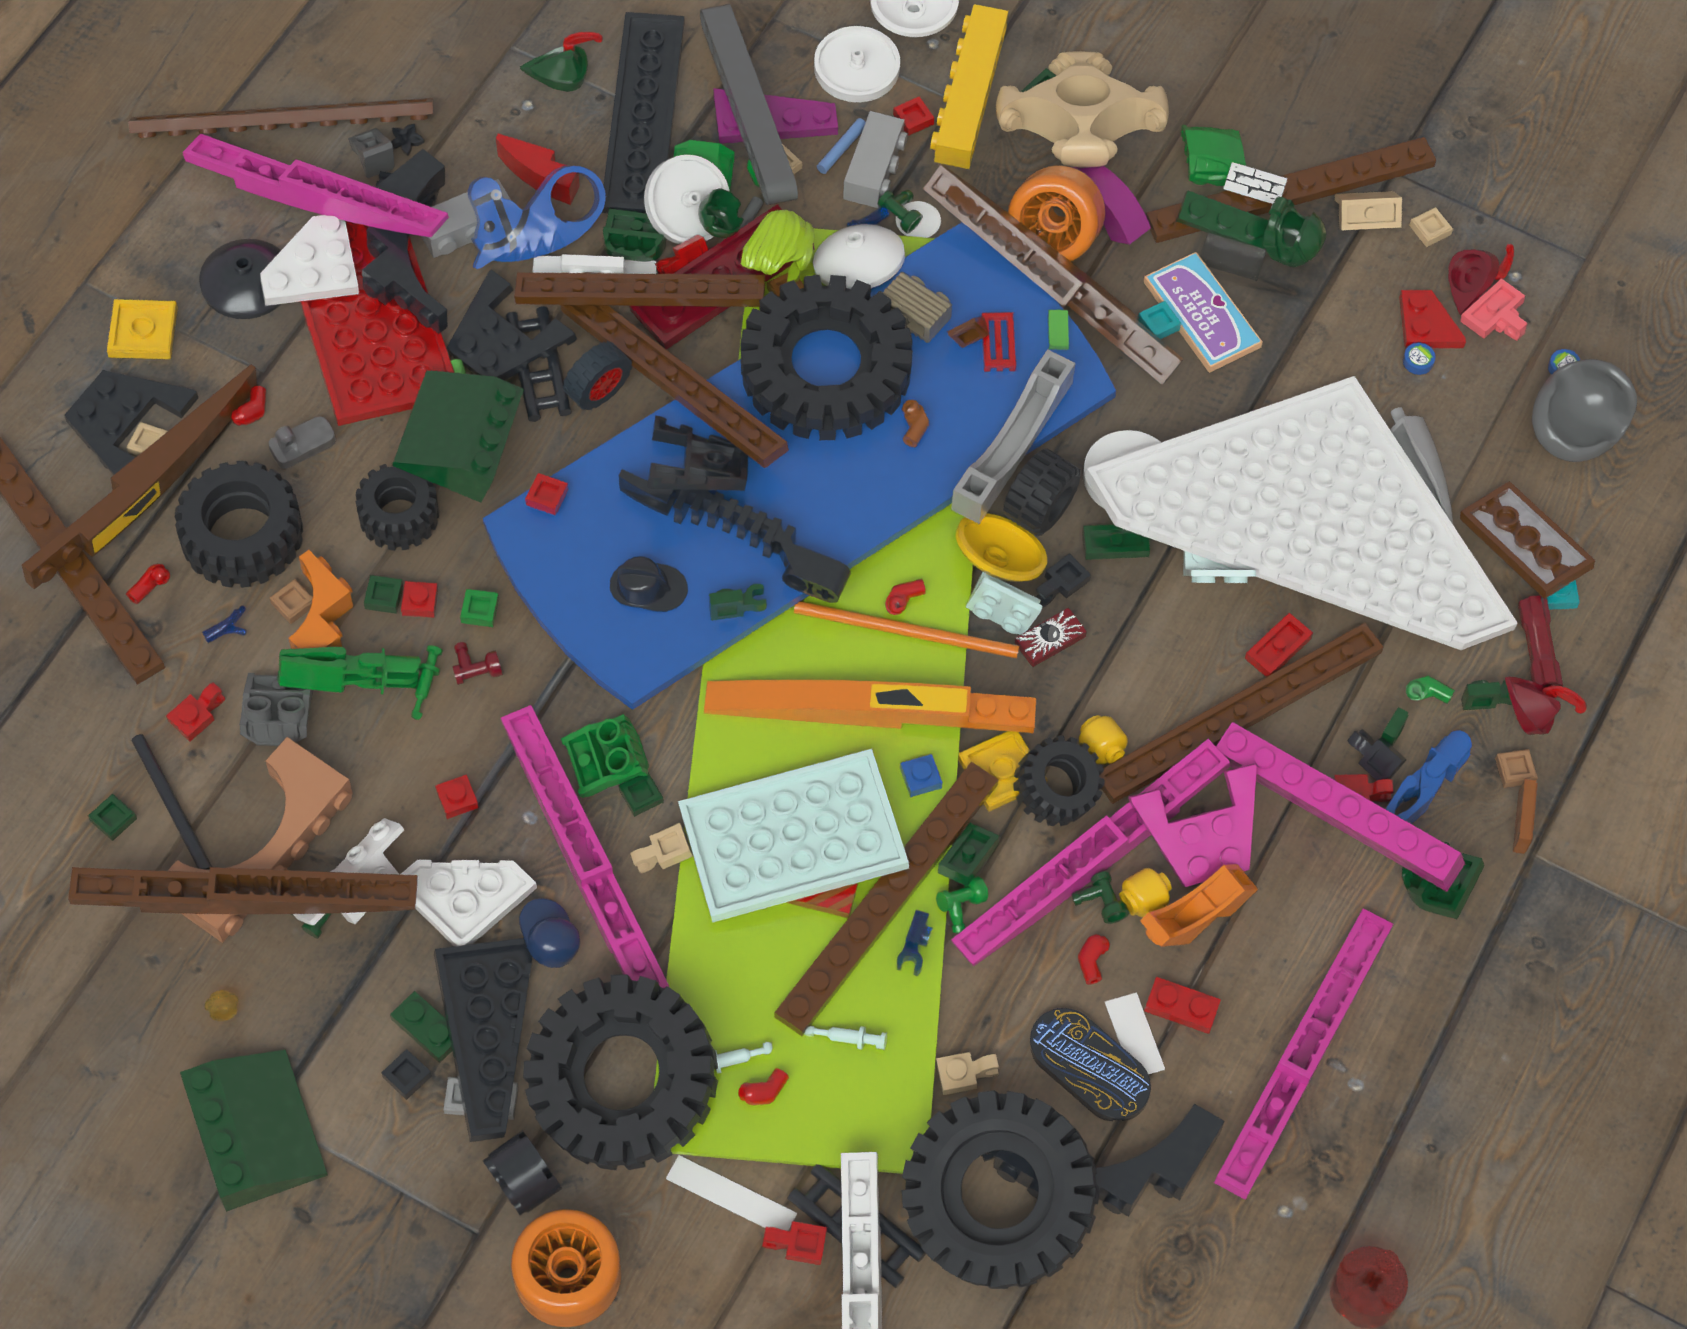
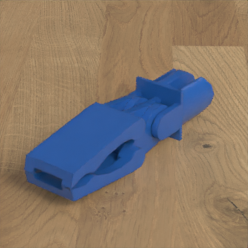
[1386,731,1472,824]

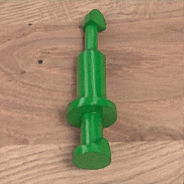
[411,645,443,720]

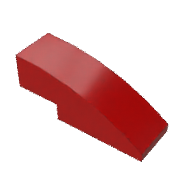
[496,133,580,205]

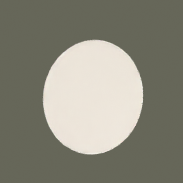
[896,201,941,238]

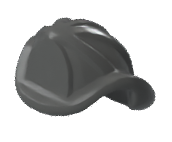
[1532,359,1637,462]

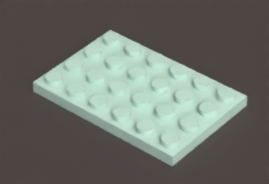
[678,749,909,923]

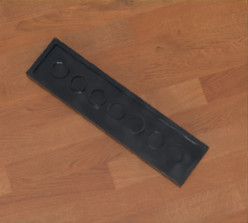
[602,12,685,214]

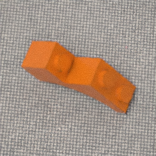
[289,550,353,649]
[1140,864,1258,947]

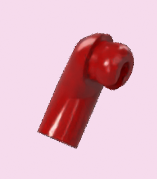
[231,386,266,426]
[126,563,170,604]
[885,579,926,615]
[1078,934,1110,985]
[738,1068,789,1105]

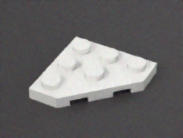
[260,215,359,306]
[400,860,537,946]

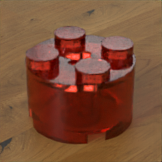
[1330,1246,1408,1328]

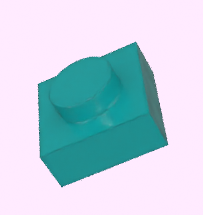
[1138,301,1181,339]
[1546,580,1580,610]

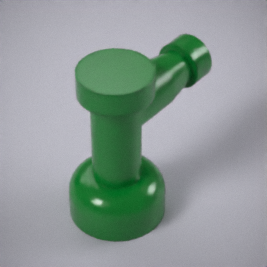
[936,876,988,933]

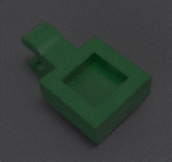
[709,584,766,621]
[1461,680,1512,710]

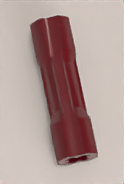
[1518,596,1563,687]

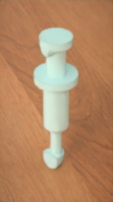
[804,1026,887,1050]
[715,1042,773,1074]

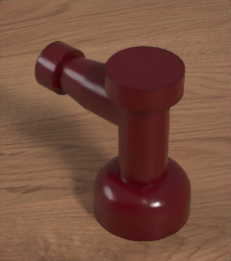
[452,642,503,685]

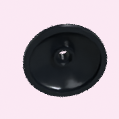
[199,239,281,319]

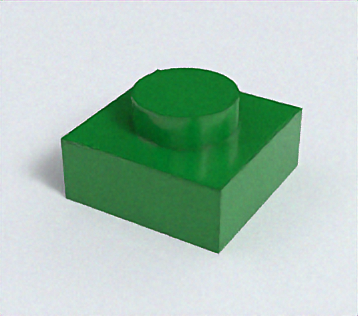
[460,589,499,627]

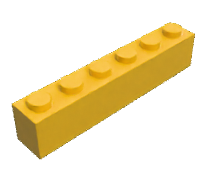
[930,4,1008,169]

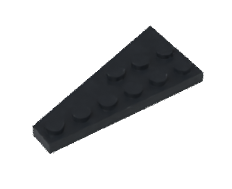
[434,938,532,1142]

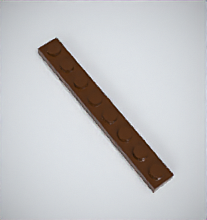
[514,272,765,307]

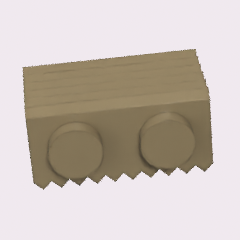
[882,272,952,343]

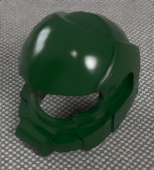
[1263,196,1326,267]

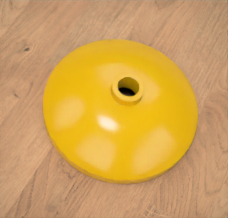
[956,513,1047,582]

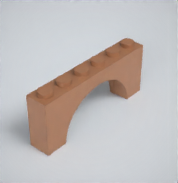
[168,737,353,943]

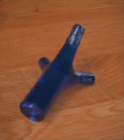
[847,207,889,227]
[202,606,247,643]

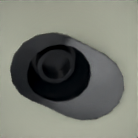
[610,556,688,612]

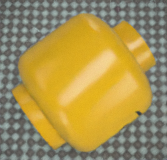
[1079,715,1128,765]
[1119,868,1172,918]

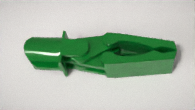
[277,647,421,694]

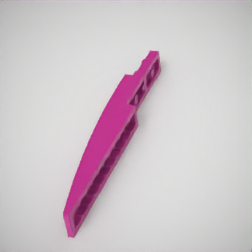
[183,134,449,237]
[501,705,669,989]
[951,739,1230,966]
[1214,908,1393,1200]

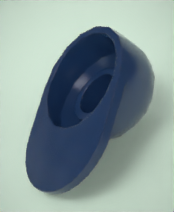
[519,898,581,968]

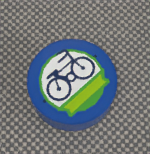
[1403,343,1435,375]
[1548,349,1580,374]

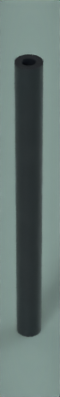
[131,734,212,870]

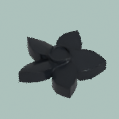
[391,124,424,156]

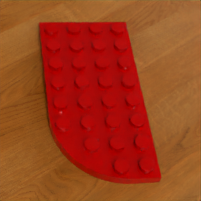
[300,221,454,426]

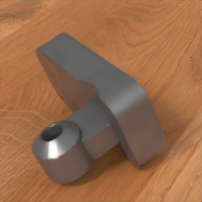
[269,417,336,469]

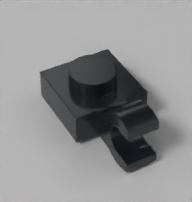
[1035,553,1091,608]
[1347,729,1407,780]

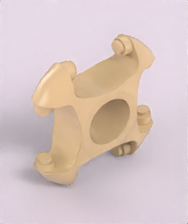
[996,51,1169,168]

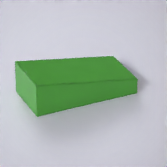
[1048,310,1069,350]

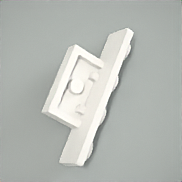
[533,254,657,274]
[293,818,404,926]

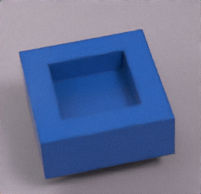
[900,754,943,797]

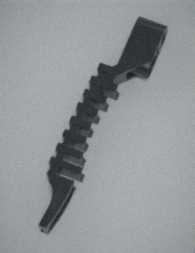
[619,469,851,603]

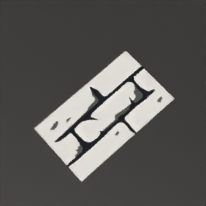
[1223,162,1287,204]

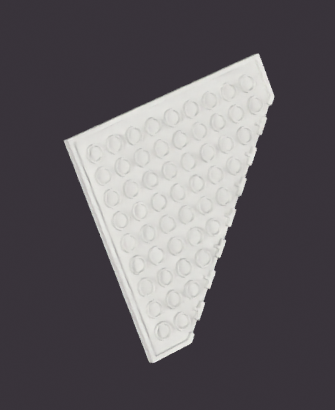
[1084,376,1518,650]

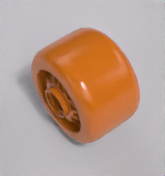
[1008,165,1105,262]
[511,1209,621,1327]

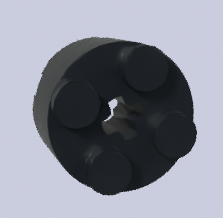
[482,1130,562,1216]

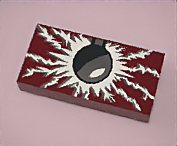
[1014,607,1087,667]

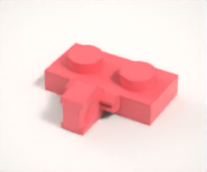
[1460,278,1527,341]

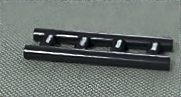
[505,306,572,422]
[787,1164,926,1288]

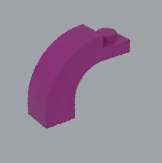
[1072,166,1151,245]

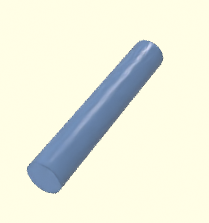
[817,118,866,174]

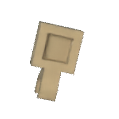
[630,823,693,873]
[936,1052,999,1095]

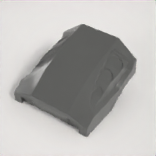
[239,673,314,746]

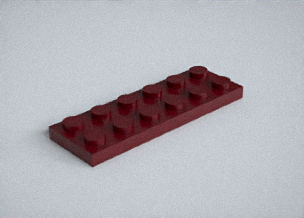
[629,204,815,350]

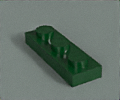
[1176,191,1269,252]

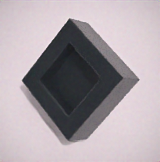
[381,1049,432,1100]

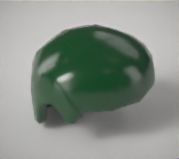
[698,188,744,239]

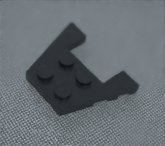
[447,269,577,381]
[64,370,198,475]
[647,415,748,491]

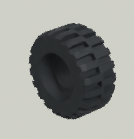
[174,461,303,588]

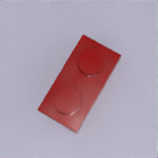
[1245,613,1313,677]
[1144,977,1221,1034]

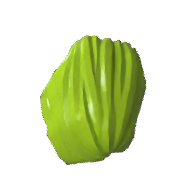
[741,210,815,282]

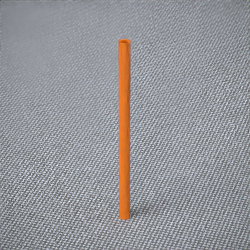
[794,601,1019,659]

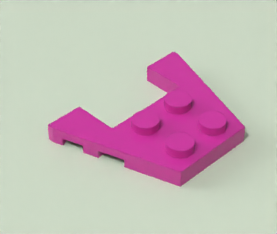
[1128,764,1257,887]

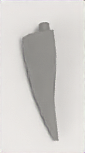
[1390,407,1453,524]

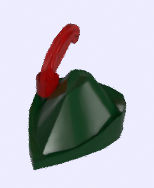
[520,32,603,92]

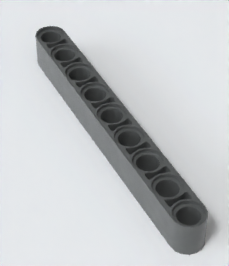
[700,4,798,205]

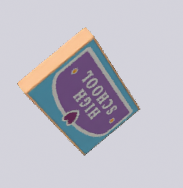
[1144,252,1262,373]

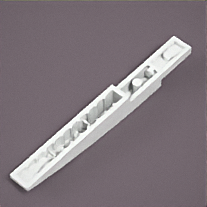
[841,1152,882,1329]

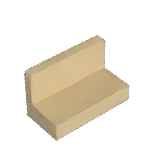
[1335,191,1402,230]

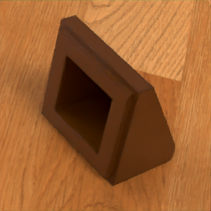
[947,316,989,348]

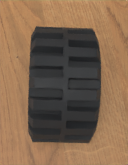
[1003,448,1081,537]
[355,464,439,551]
[1013,736,1105,826]

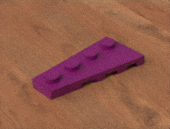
[713,88,838,144]

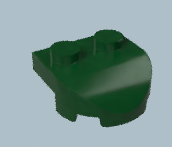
[603,209,666,262]
[1402,842,1485,919]

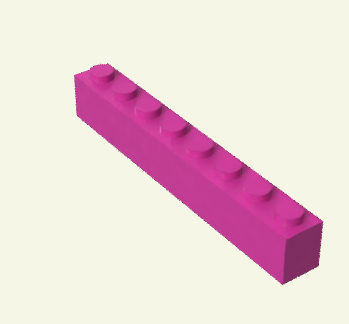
[1216,722,1465,892]

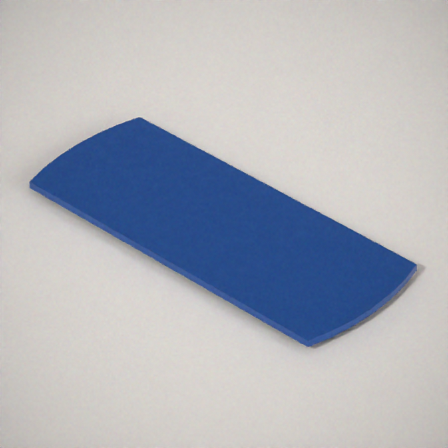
[483,222,1116,710]

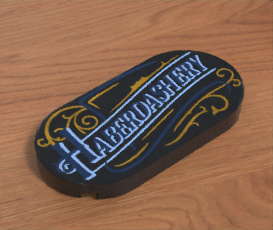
[1030,1008,1151,1121]

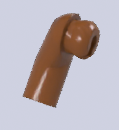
[902,400,929,447]

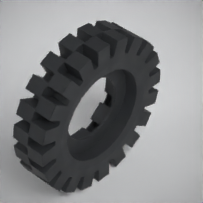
[741,275,913,441]
[523,974,718,1170]
[901,1090,1099,1289]

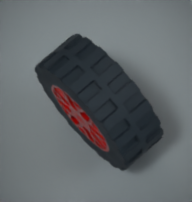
[563,341,632,410]

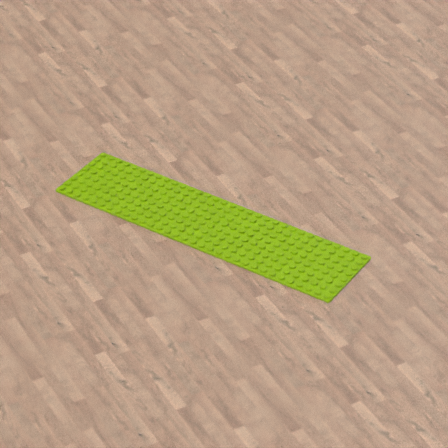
[654,228,973,1174]

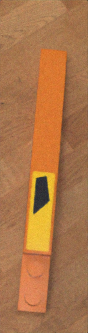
[704,680,1036,733]

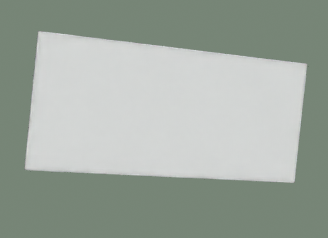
[1105,992,1165,1074]

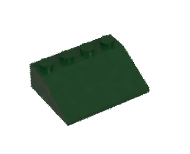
[392,370,524,503]
[180,1049,328,1212]

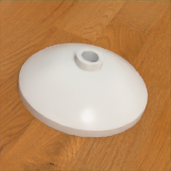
[870,0,959,37]
[813,224,905,289]

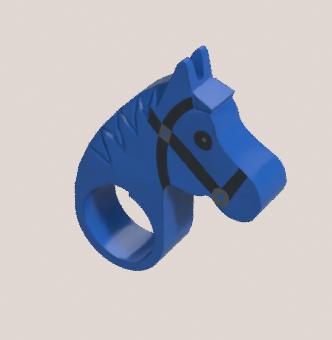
[468,165,606,269]

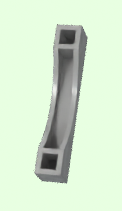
[951,349,1075,524]

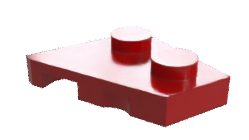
[1399,290,1466,348]

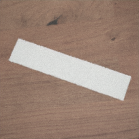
[666,1155,797,1231]

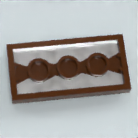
[1460,481,1595,599]

